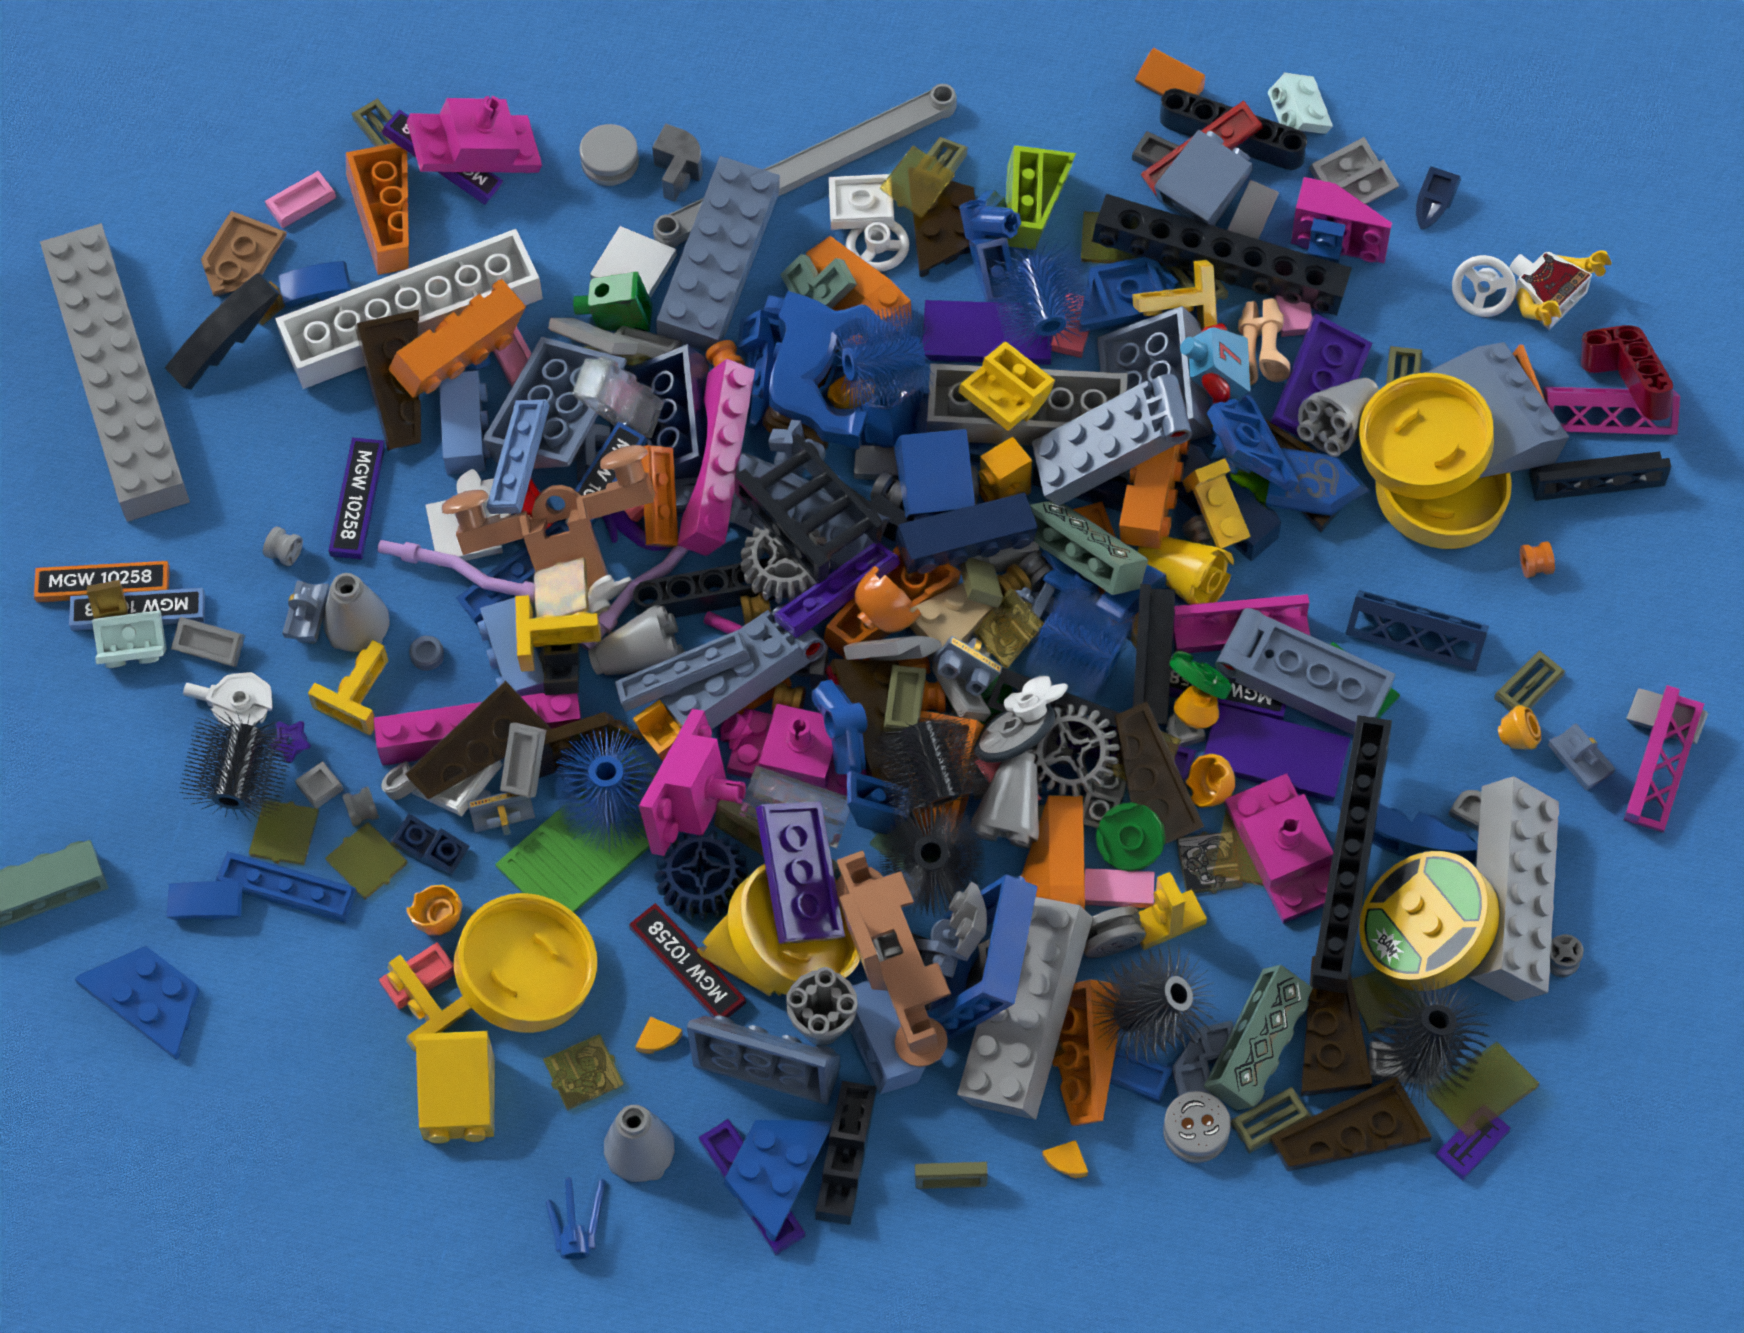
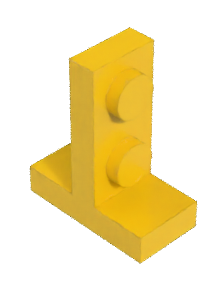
[1132,260,1217,329]
[1182,458,1251,549]
[515,595,601,672]
[308,640,389,736]
[1139,872,1207,950]
[387,954,472,1052]

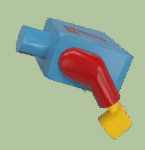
[1180,323,1250,428]

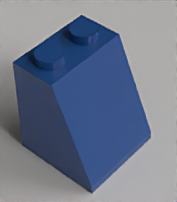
[894,429,975,520]

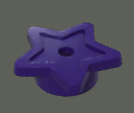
[270,721,311,763]

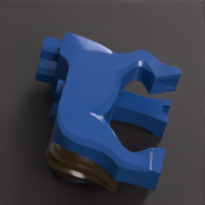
[762,291,895,450]

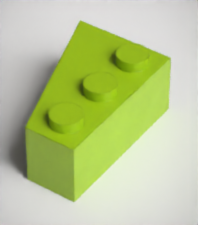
[1006,145,1076,250]

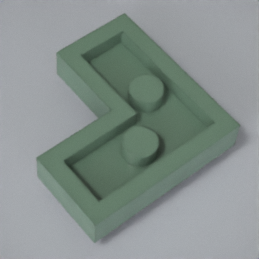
[780,254,857,309]

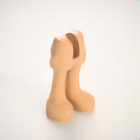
[1238,298,1291,386]

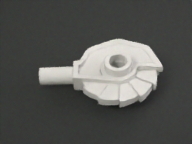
[183,672,273,727]

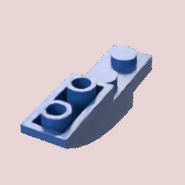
[1372,803,1478,864]

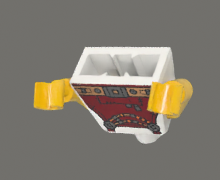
[1509,250,1612,330]

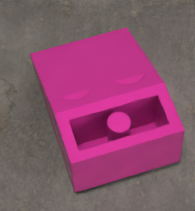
[1291,177,1392,263]

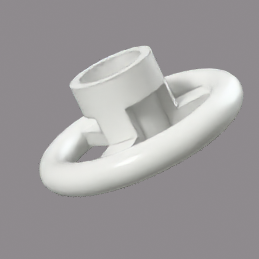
[846,221,909,272]
[1452,255,1516,317]

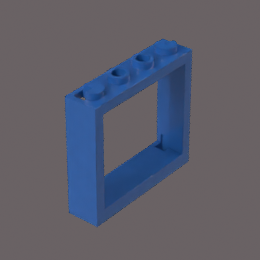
[926,874,1038,1040]

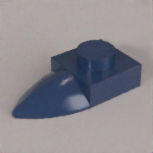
[1416,166,1461,230]

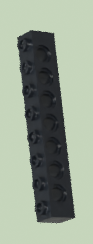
[1092,194,1352,316]
[1312,715,1392,994]

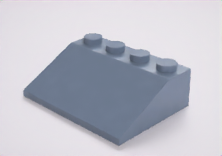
[1097,306,1212,442]
[483,337,627,469]
[1425,342,1569,478]
[687,1016,841,1105]

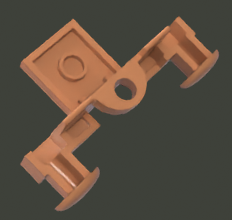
[441,445,655,597]
[836,850,951,1067]

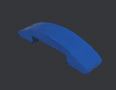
[737,309,775,430]

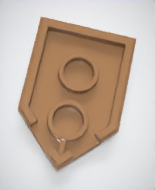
[201,211,287,297]

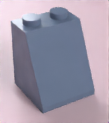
[1154,130,1253,226]

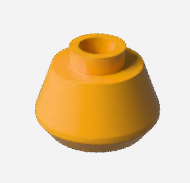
[1174,686,1219,729]
[1498,705,1541,750]

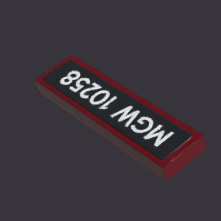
[629,903,746,1018]

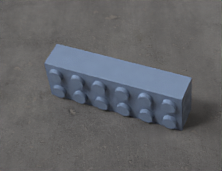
[657,156,780,352]

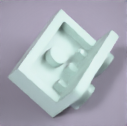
[1268,73,1333,134]
[92,610,167,668]

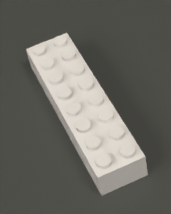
[275,229,543,389]

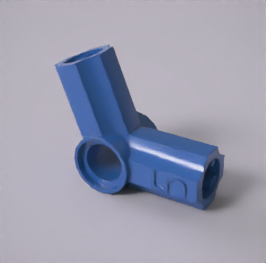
[959,190,1021,240]
[812,680,867,774]

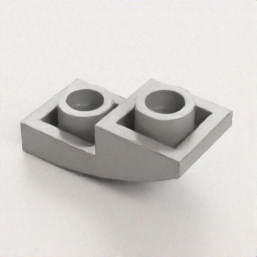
[1228,180,1279,239]
[1626,688,1708,744]
[1083,759,1127,828]
[949,882,987,959]

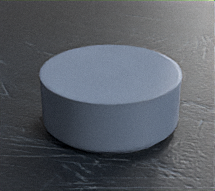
[409,636,444,671]

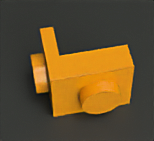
[633,700,681,761]

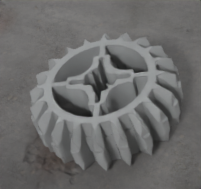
[741,517,831,605]
[1027,704,1120,797]

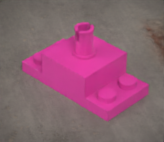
[407,96,542,173]
[727,704,867,801]
[639,709,746,856]
[1224,773,1333,924]

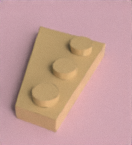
[909,582,1003,653]

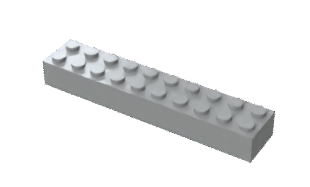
[40,223,190,522]

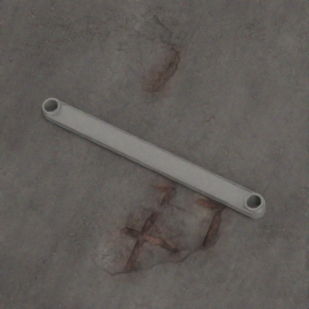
[653,84,957,248]

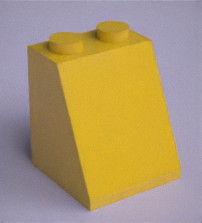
[416,1031,495,1143]

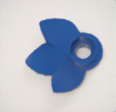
[1041,550,1099,599]

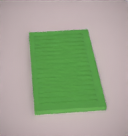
[495,748,657,913]

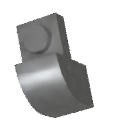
[652,123,703,201]

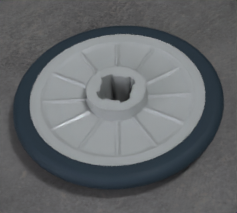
[974,704,1055,763]

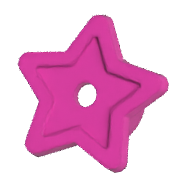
[720,710,753,750]

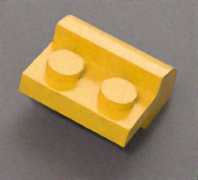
[958,341,1055,431]

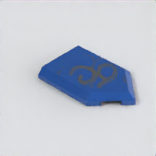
[1266,448,1369,516]

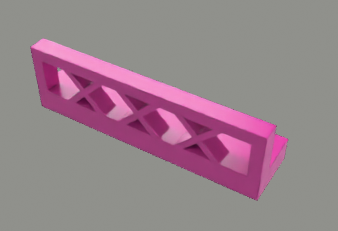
[1544,387,1680,435]
[1173,594,1310,653]
[1623,685,1704,833]

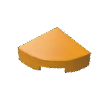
[635,1016,683,1054]
[1042,1140,1088,1178]

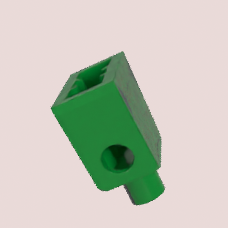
[573,272,653,332]

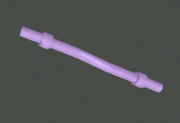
[378,540,564,605]
[580,546,689,651]

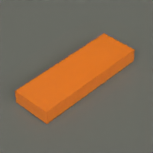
[641,445,678,547]

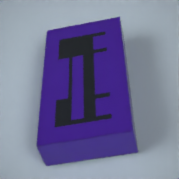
[1436,1104,1511,1181]

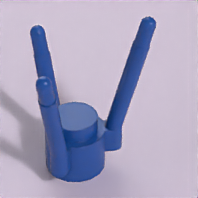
[546,1177,606,1260]

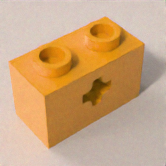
[978,436,1032,502]

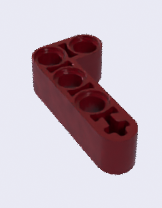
[1581,325,1673,420]

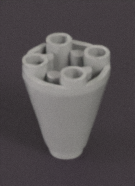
[1297,378,1379,457]
[323,573,390,652]
[588,605,685,675]
[970,752,1039,849]
[786,967,858,1046]
[604,1105,675,1182]

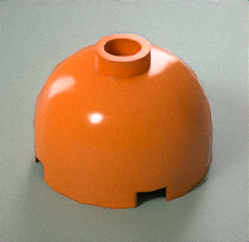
[855,566,922,633]

